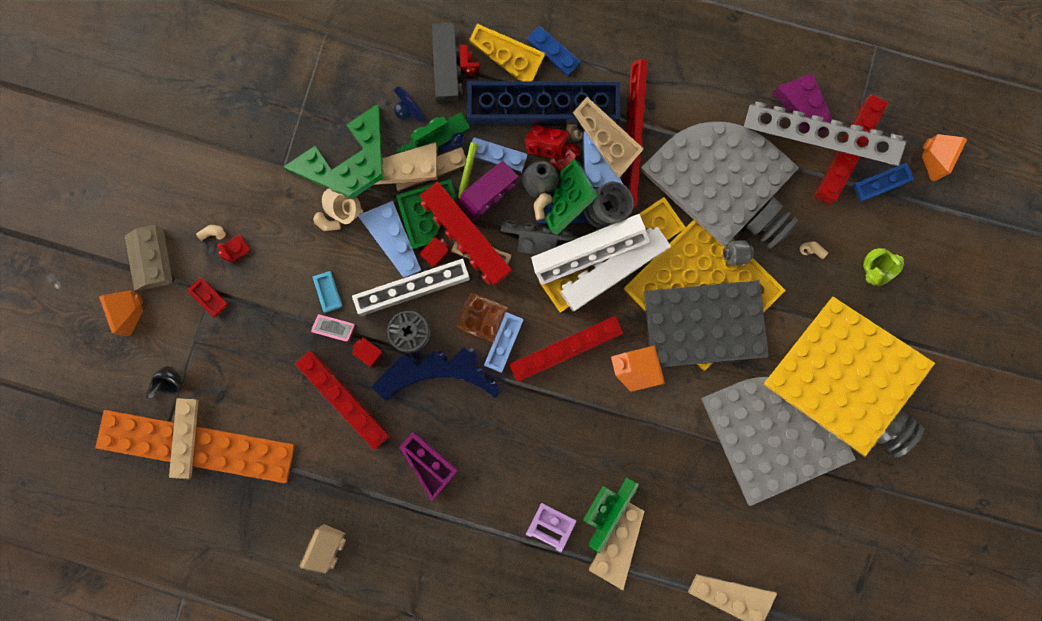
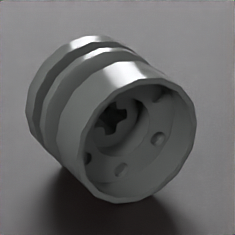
[583,181,634,229]
[746,197,798,249]
[387,311,431,354]
[876,408,924,458]

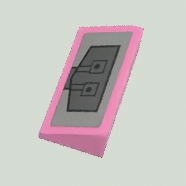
[311,314,355,343]

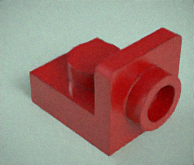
[460,45,480,75]
[550,143,583,171]
[217,234,251,263]

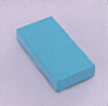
[312,271,343,313]

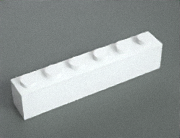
[531,214,650,285]
[560,227,671,312]
[352,259,470,316]

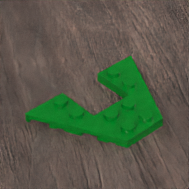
[284,104,384,199]

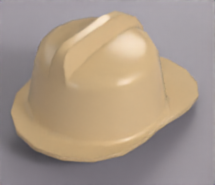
[322,188,363,224]

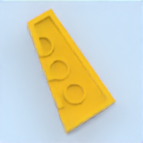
[469,24,545,81]

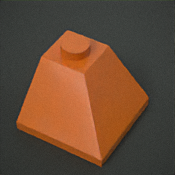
[922,134,967,182]
[99,290,143,336]
[611,346,665,392]

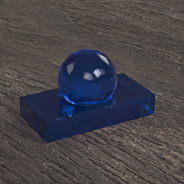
[394,86,426,122]

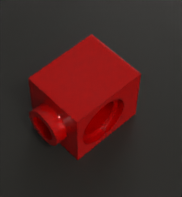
[420,237,450,268]
[352,338,385,368]

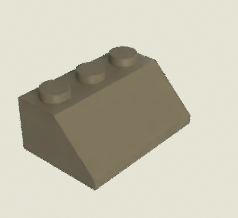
[125,225,173,291]

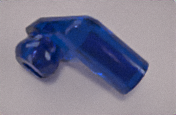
[441,133,464,154]

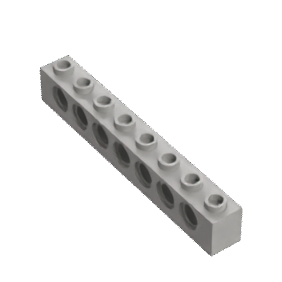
[744,101,906,165]

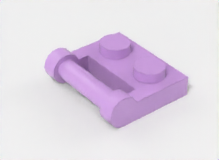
[526,503,576,552]

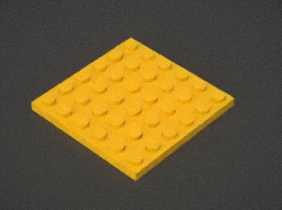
[623,220,786,371]
[764,296,935,456]

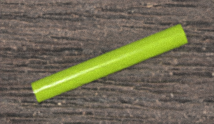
[457,142,478,198]

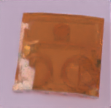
[456,293,508,343]

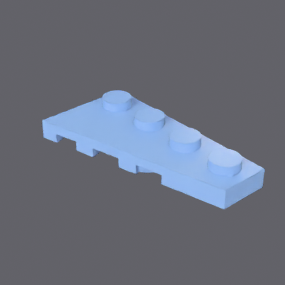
[358,201,422,278]

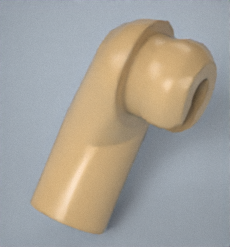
[566,124,583,141]
[533,193,552,221]
[313,212,341,231]
[196,225,226,241]
[800,241,829,259]

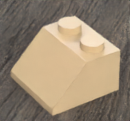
[300,524,346,573]

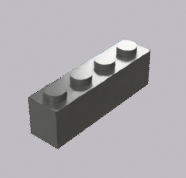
[432,23,462,103]

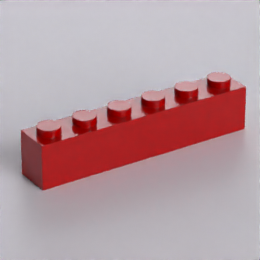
[813,94,888,205]
[420,181,512,286]
[509,316,623,382]
[295,351,391,450]

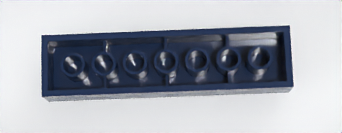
[468,81,620,125]

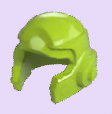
[863,248,904,286]

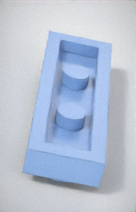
[472,138,527,173]
[484,312,524,373]

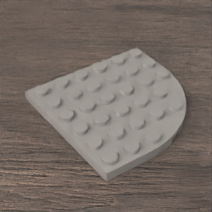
[640,122,799,247]
[701,377,856,506]

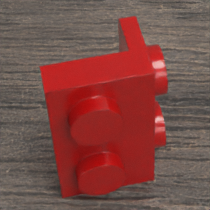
[525,125,569,160]

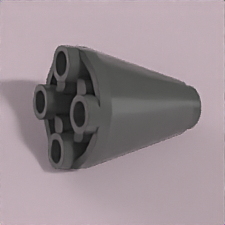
[522,161,560,199]

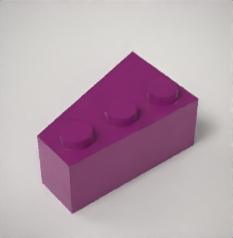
[772,73,833,134]
[457,160,518,223]
[399,432,459,502]

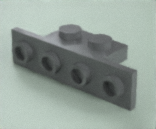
[500,220,577,255]

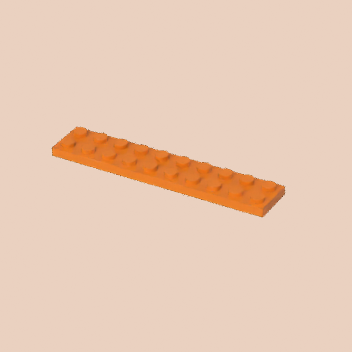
[95,410,295,483]

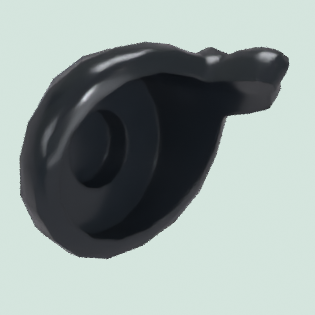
[146,366,183,400]

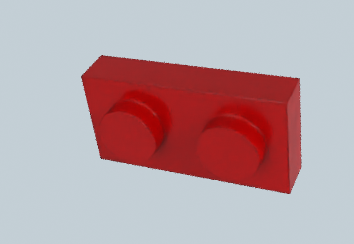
[187,277,229,318]

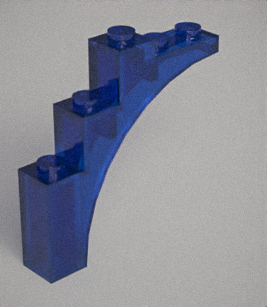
[371,347,501,401]

